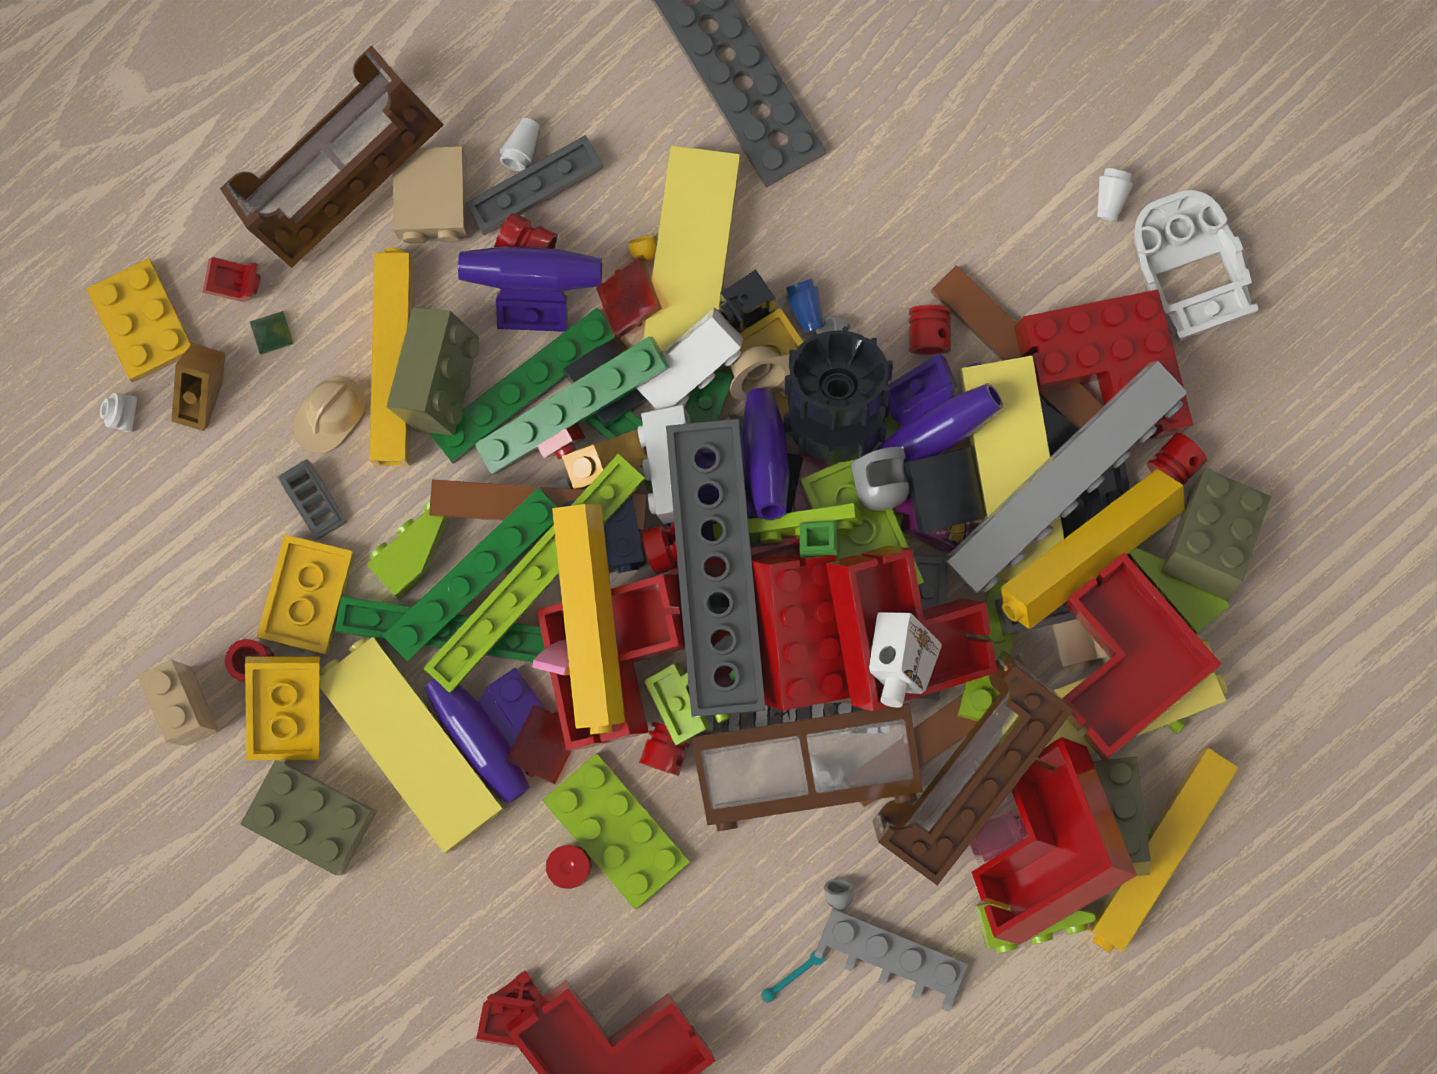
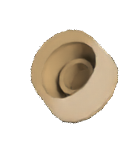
[730,345,790,400]
[293,376,366,453]

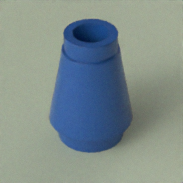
[785,279,824,333]

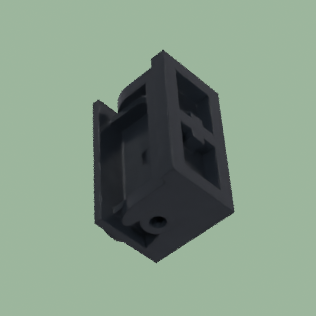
[718,269,776,334]

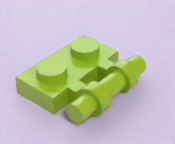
[644,663,731,745]

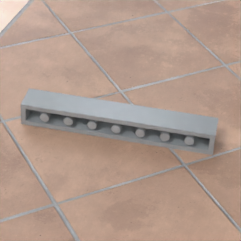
[943,361,1188,593]

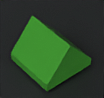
[800,520,840,557]

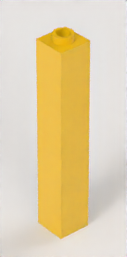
[370,248,414,466]
[1001,468,1185,630]
[552,504,625,734]
[1087,748,1239,953]

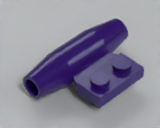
[458,246,603,332]
[874,353,1003,471]
[695,388,790,520]
[424,667,557,804]

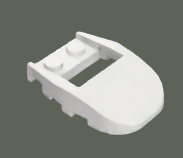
[1134,190,1259,342]

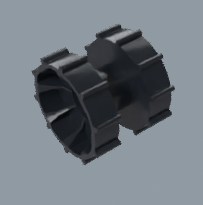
[784,326,893,467]

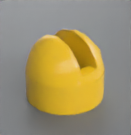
[627,234,656,262]

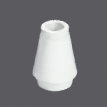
[500,118,540,172]
[1097,168,1133,222]

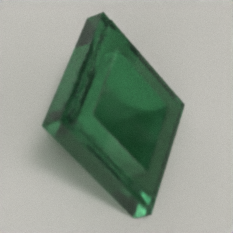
[250,311,294,355]

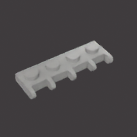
[814,909,968,1012]

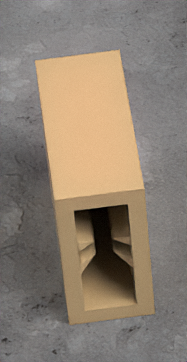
[393,146,467,244]
[137,660,219,746]

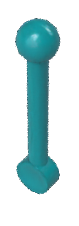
[761,950,825,1003]

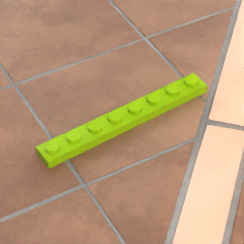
[423,454,646,693]

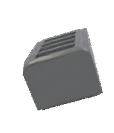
[277,459,347,540]

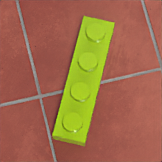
[713,503,863,544]
[957,580,1015,721]

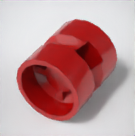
[494,213,558,249]
[642,521,678,575]

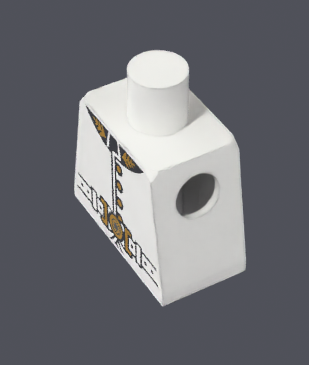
[869,613,942,708]

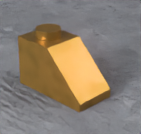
[171,343,225,431]
[562,429,648,489]

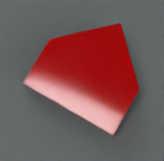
[476,970,543,1048]

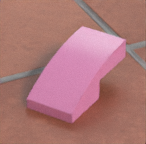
[532,639,570,675]

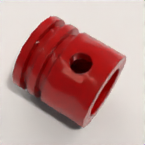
[909,305,951,355]
[1147,432,1208,486]
[225,639,275,683]
[639,722,692,776]
[546,845,592,889]

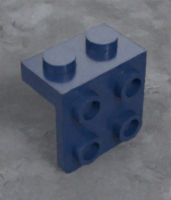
[562,495,645,573]

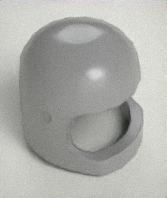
[851,447,909,511]

